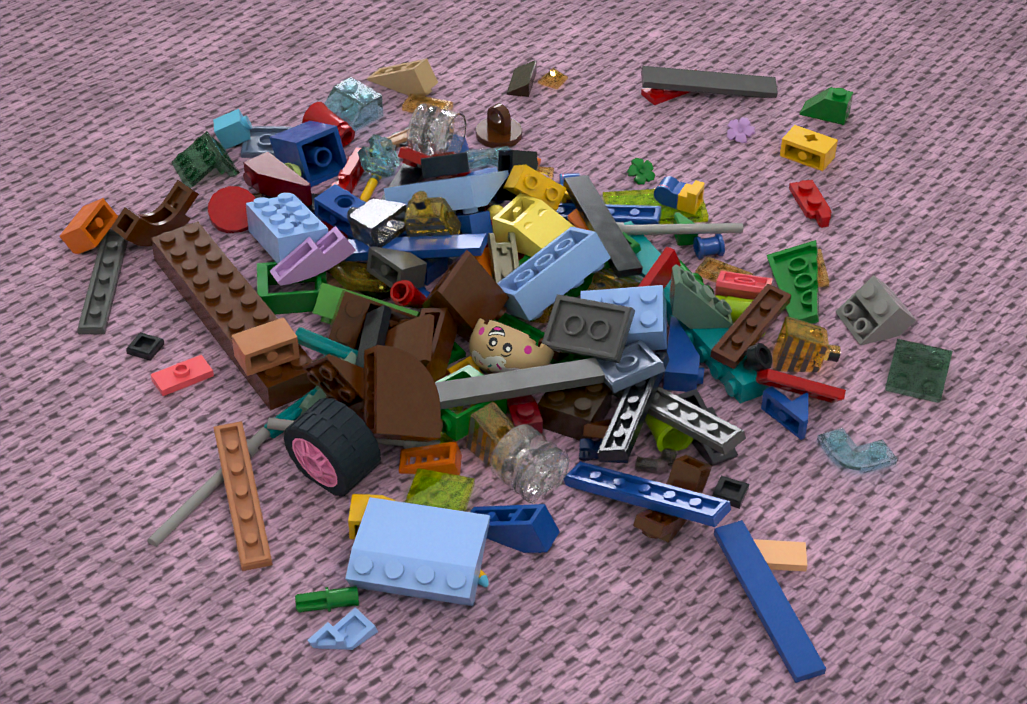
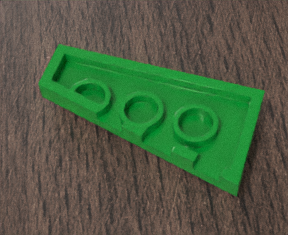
[767,240,819,330]

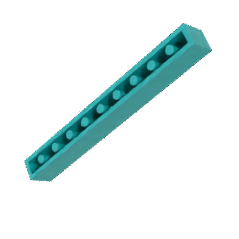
[624,221,769,404]

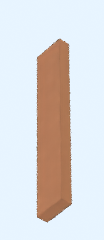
[213,421,273,571]

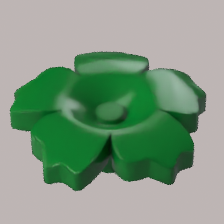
[626,158,655,185]

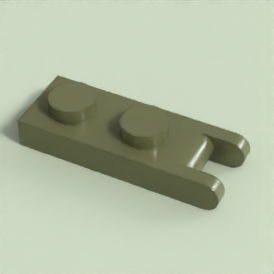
[487,232,519,283]

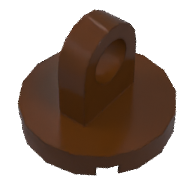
[476,103,522,148]

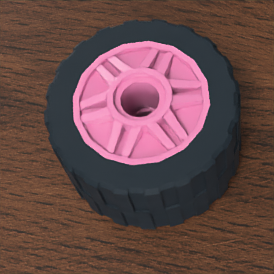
[284,398,381,497]

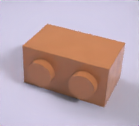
[232,317,300,376]

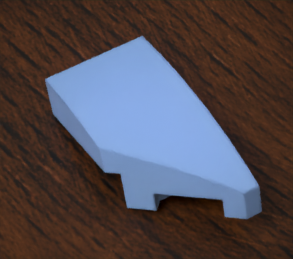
[307,607,378,650]

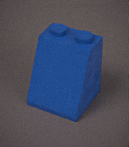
[269,121,347,187]

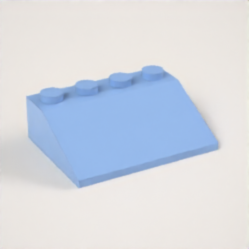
[384,170,509,222]
[345,497,490,606]

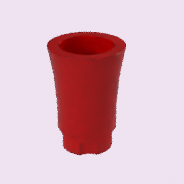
[302,102,355,147]

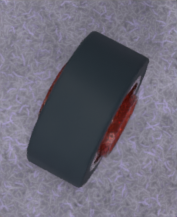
[420,151,470,179]

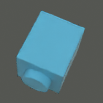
[213,109,252,149]

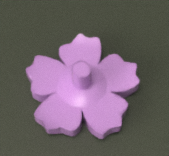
[727,117,755,144]

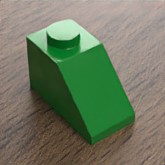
[799,87,853,125]

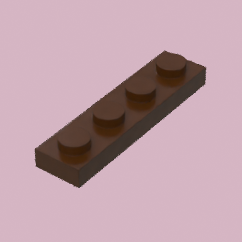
[710,284,791,369]

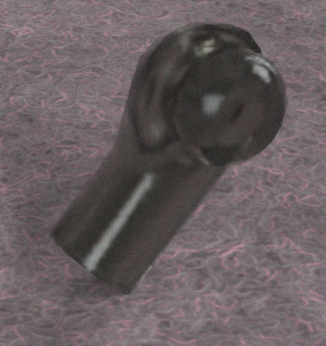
[635,448,677,474]

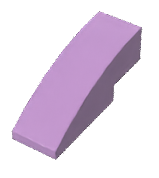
[270,226,356,286]

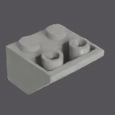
[835,275,916,345]

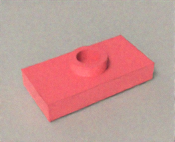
[151,355,214,396]

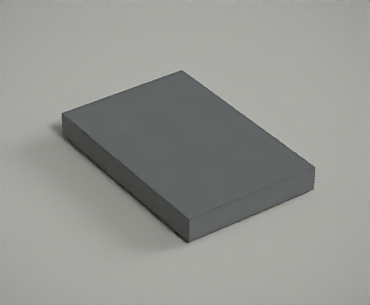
[542,294,635,363]

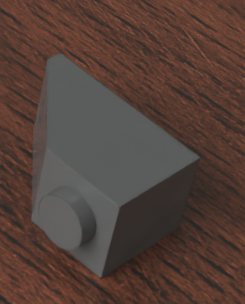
[366,246,427,288]

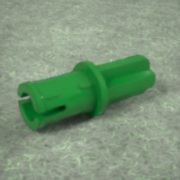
[295,585,359,613]

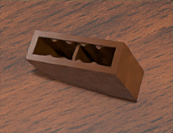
[364,345,443,442]

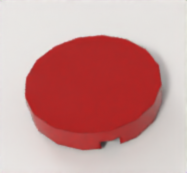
[208,186,255,233]

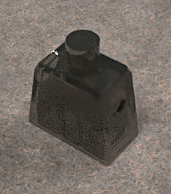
[347,199,411,248]

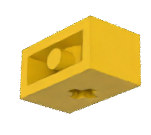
[780,125,838,171]
[503,165,567,211]

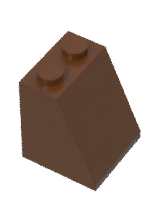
[421,250,509,342]

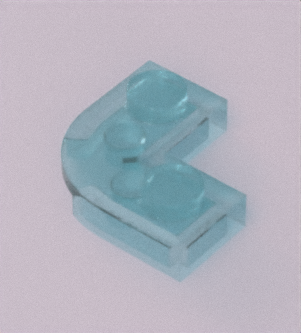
[357,134,400,177]
[465,146,512,170]
[817,428,897,473]

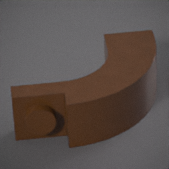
[111,180,199,246]
[633,454,712,543]

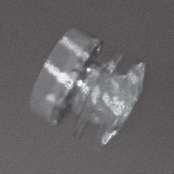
[407,103,466,157]
[490,424,570,504]

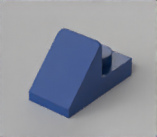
[761,386,808,440]

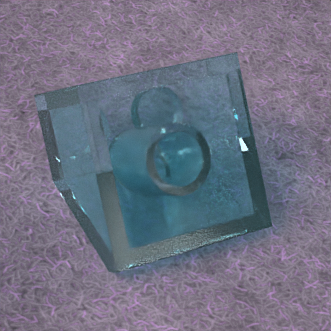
[324,77,383,132]

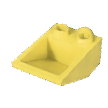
[487,193,575,257]

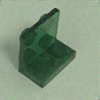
[172,131,240,188]
[885,339,953,403]

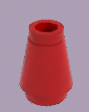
[390,280,426,309]

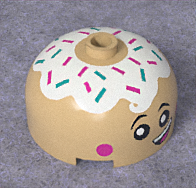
[469,318,554,374]

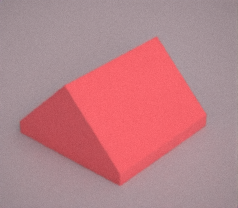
[715,271,773,300]

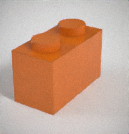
[59,198,118,254]

